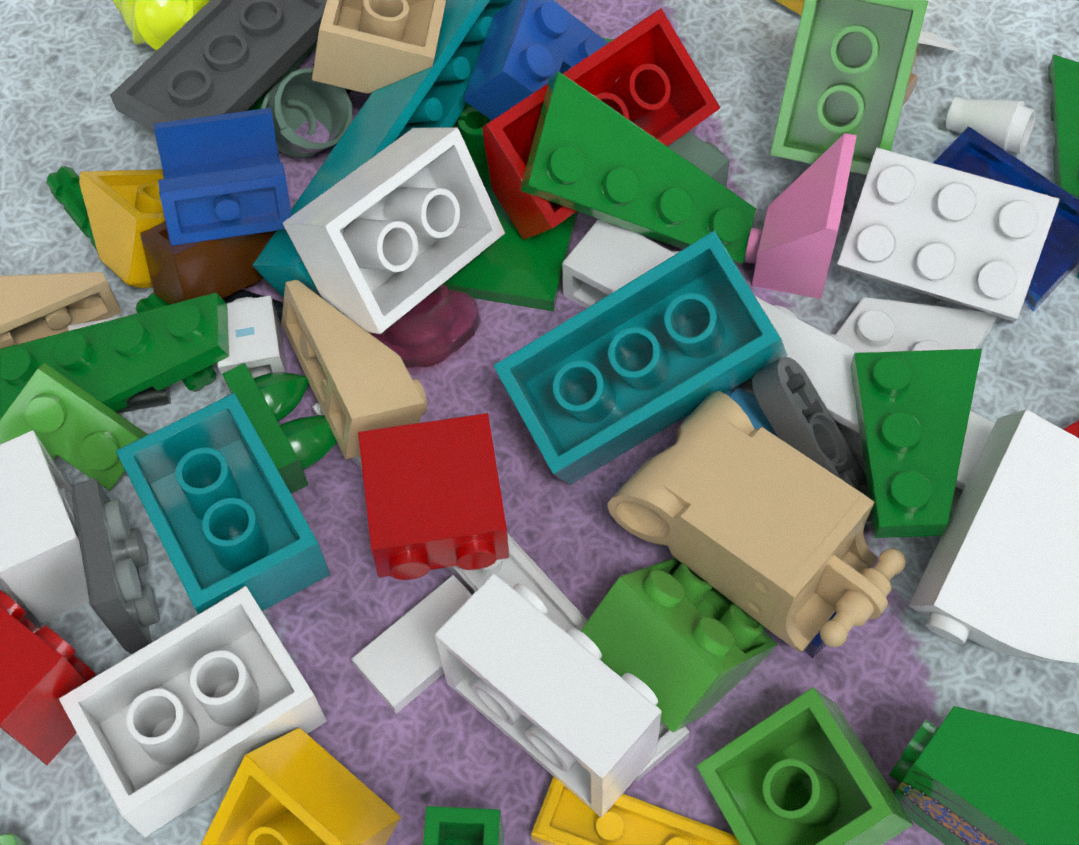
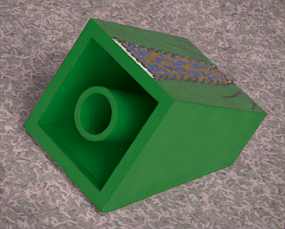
[888,706,1079,845]

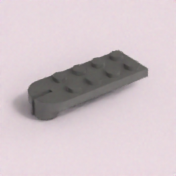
[110,0,327,132]

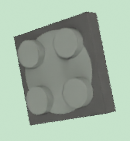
[71,478,159,654]

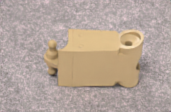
[607,391,906,653]

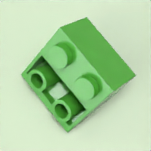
[581,558,778,733]

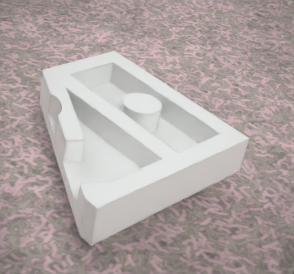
[836,297,997,352]

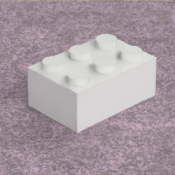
[283,127,505,334]
[837,147,1060,322]
[434,573,662,818]
[59,586,327,837]

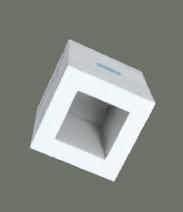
[217,295,288,394]

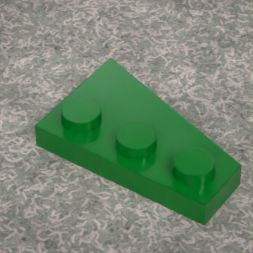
[850,349,982,538]

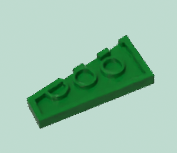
[520,71,756,266]

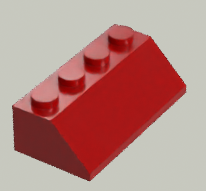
[482,8,721,240]

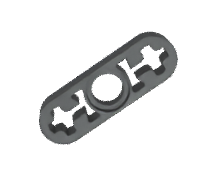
[752,357,873,526]

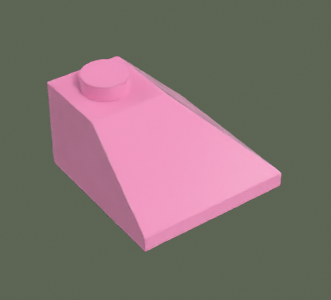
[744,133,857,299]

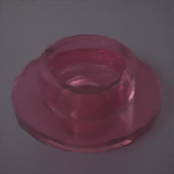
[368,284,481,368]

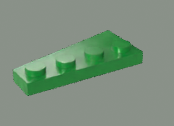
[0,293,229,420]

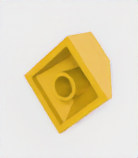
[79,169,165,288]

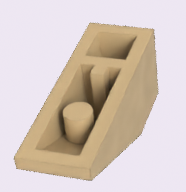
[0,272,122,349]
[281,280,427,459]

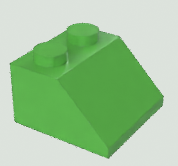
[696,687,914,845]

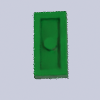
[222,363,337,494]

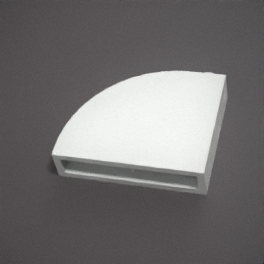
[909,409,1079,663]

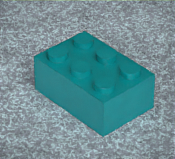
[116,393,331,614]

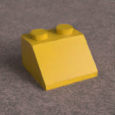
[201,727,401,845]

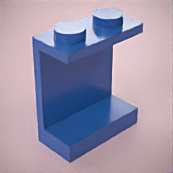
[154,108,292,246]

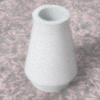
[946,97,1036,156]

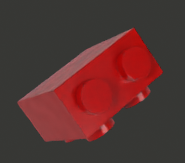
[358,413,509,580]

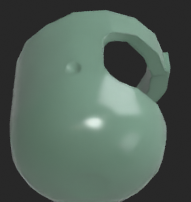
[260,68,352,158]

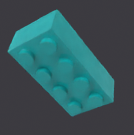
[493,231,788,485]

